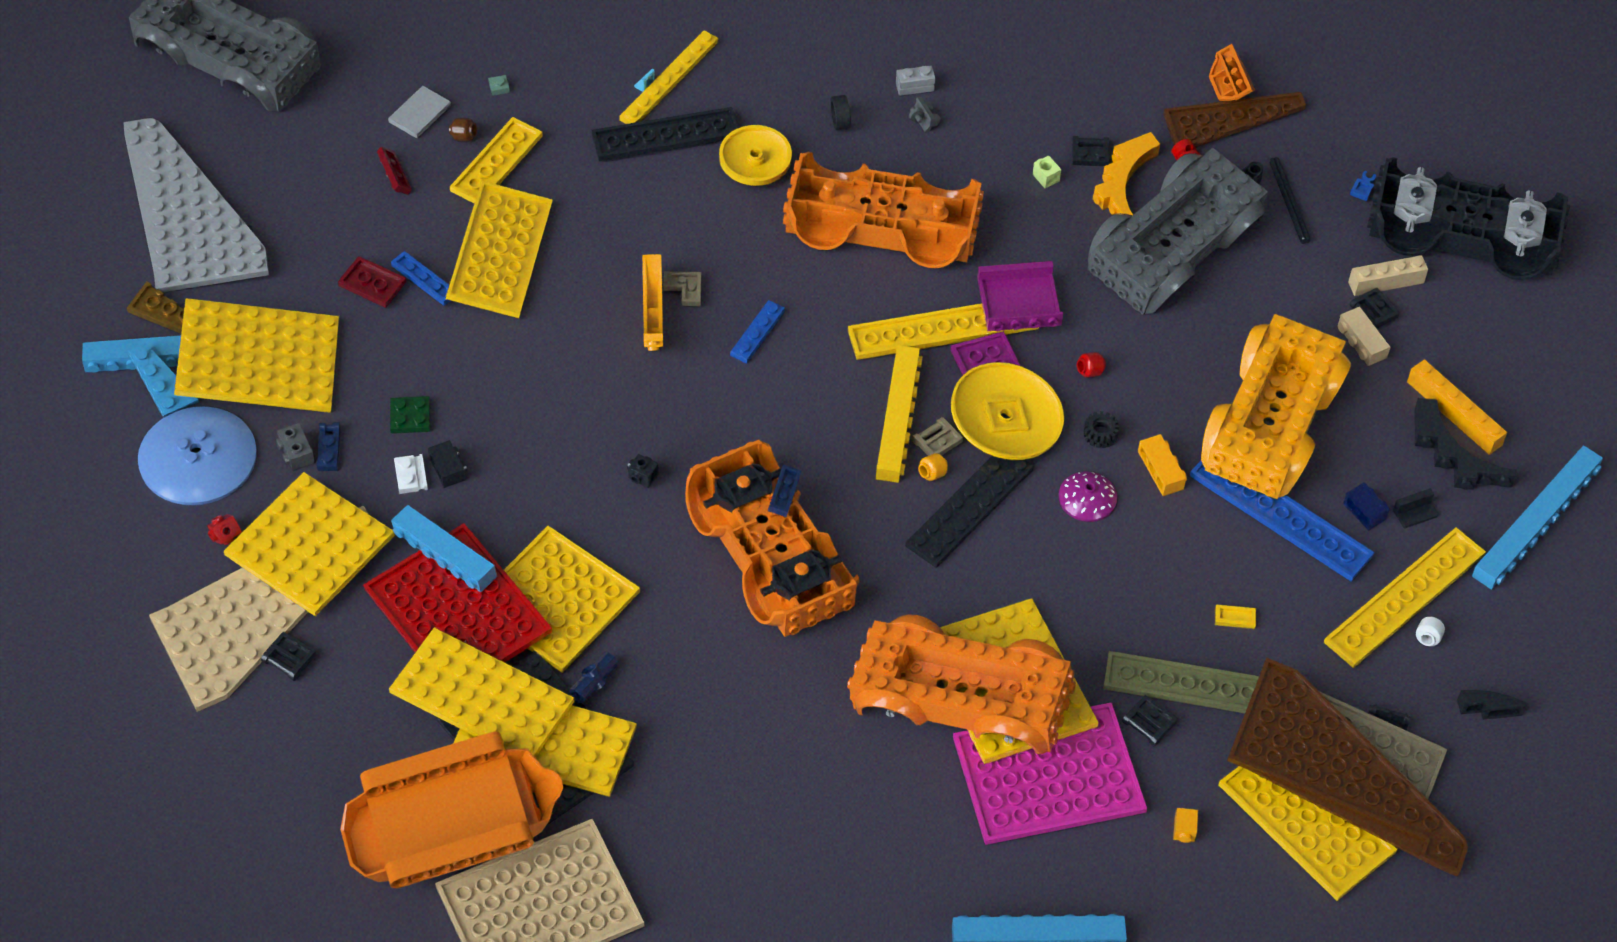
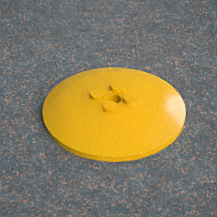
[951,362,1064,460]

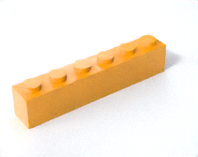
[1407,359,1507,455]

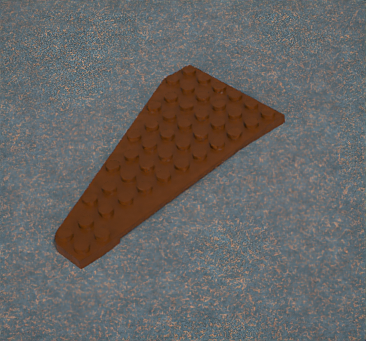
[1227,658,1468,877]

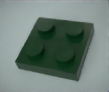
[390,396,430,434]

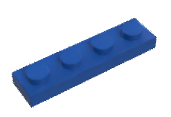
[391,251,451,306]
[730,300,785,364]

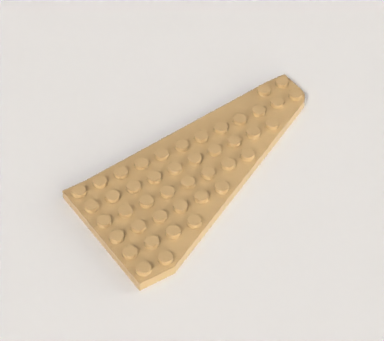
[149,506,368,712]

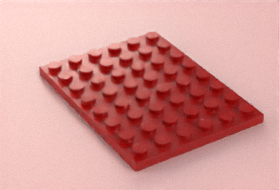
[363,523,553,663]

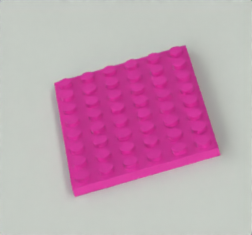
[953,703,1147,845]

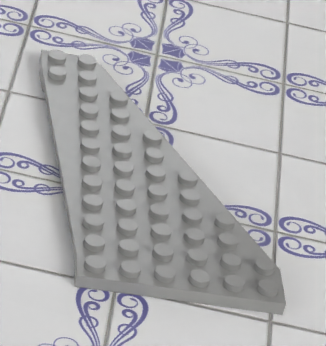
[124,118,269,292]

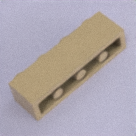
[1348,255,1428,296]

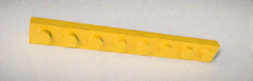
[620,30,718,124]

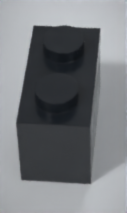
[428,440,467,488]

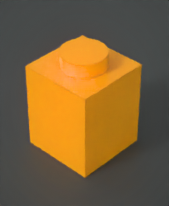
[1173,808,1198,843]

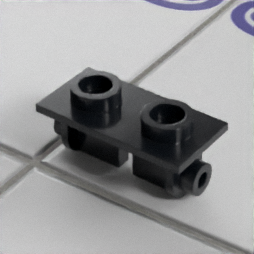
[1368,704,1411,731]

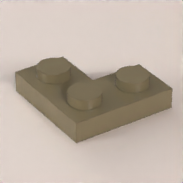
[663,271,701,306]

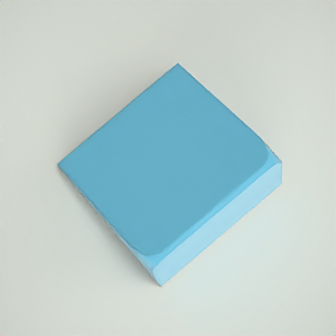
[634,69,655,92]

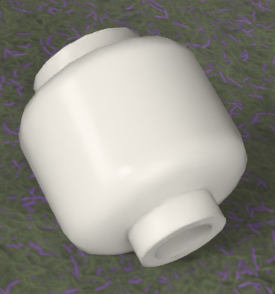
[1416,617,1445,646]

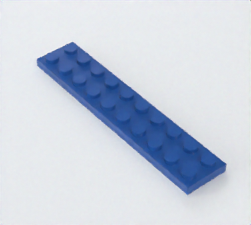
[1190,461,1374,582]

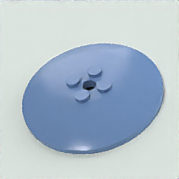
[138,407,257,505]

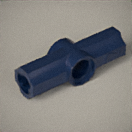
[569,652,618,703]

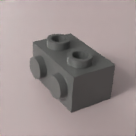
[276,423,315,471]

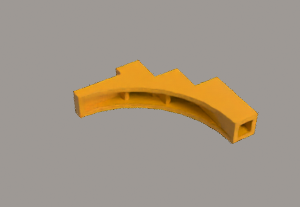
[1093,132,1160,216]
[642,254,663,351]

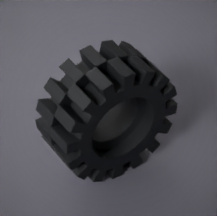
[1083,411,1119,448]

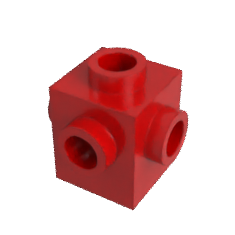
[207,514,242,545]

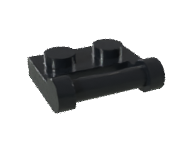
[1072,136,1109,167]
[1349,288,1399,329]
[261,631,316,681]
[1122,694,1178,746]

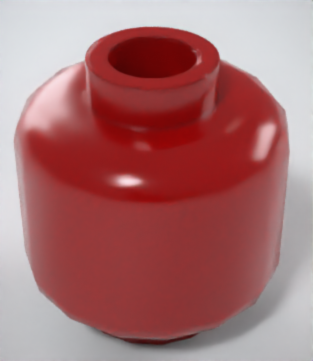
[1076,352,1106,378]

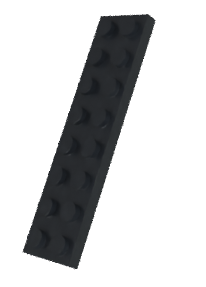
[591,107,738,161]
[905,456,1033,568]

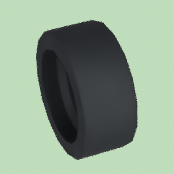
[830,95,851,130]

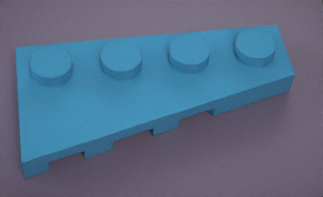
[128,343,199,418]

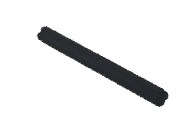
[1269,157,1310,244]

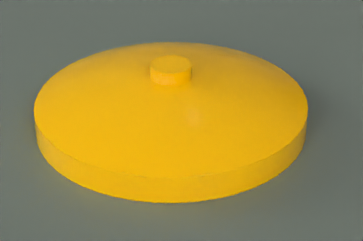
[719,125,792,186]

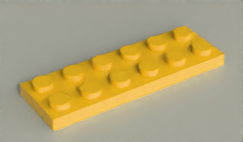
[450,117,543,203]

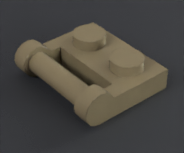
[911,417,963,456]

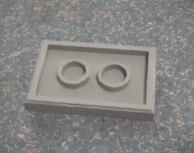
[389,86,451,138]

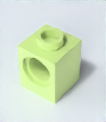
[1033,156,1061,188]

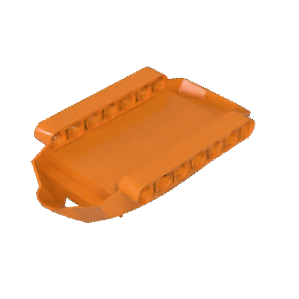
[340,732,563,888]

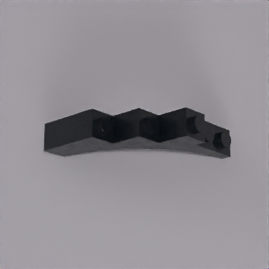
[1414,398,1516,490]

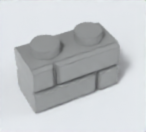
[896,66,935,96]

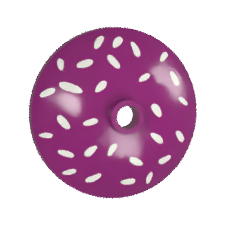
[1059,471,1117,522]

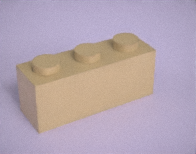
[1338,307,1390,366]

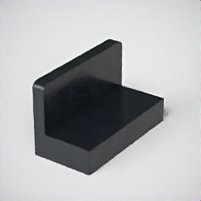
[1393,488,1438,528]

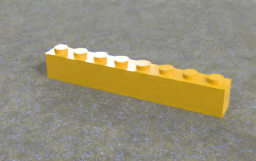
[876,345,923,483]

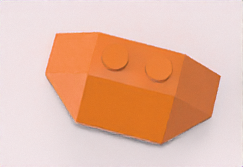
[1209,44,1255,101]

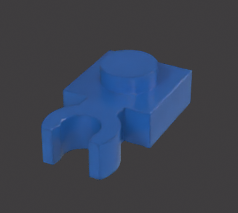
[1350,171,1376,202]

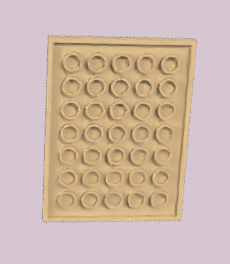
[435,819,644,942]

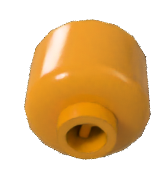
[918,453,948,481]

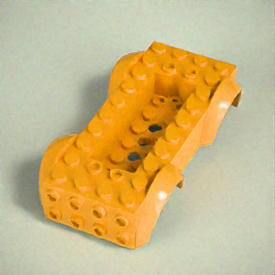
[1201,314,1351,499]

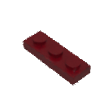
[377,147,412,195]

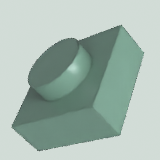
[488,75,510,96]

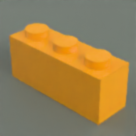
[1138,434,1187,496]

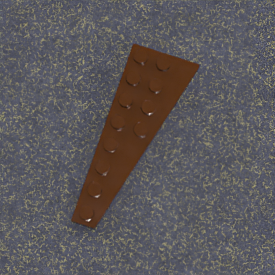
[1163,92,1306,147]

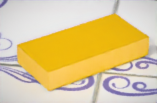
[1215,605,1256,629]

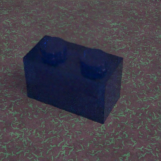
[1343,482,1390,531]

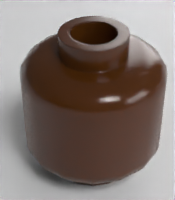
[449,118,477,142]

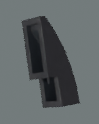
[1457,690,1527,720]

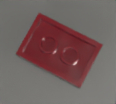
[338,256,406,308]

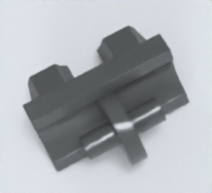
[909,97,941,132]

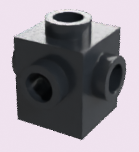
[627,454,659,488]

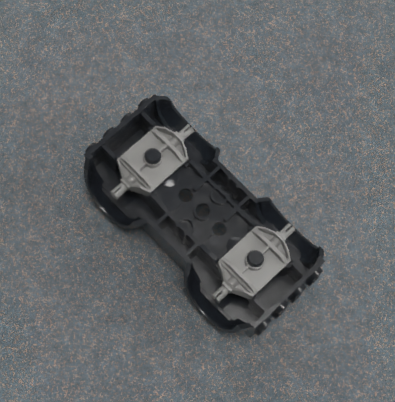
[1367,157,1570,280]

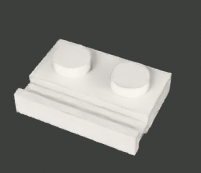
[394,454,428,494]

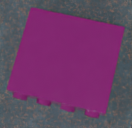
[977,261,1063,331]

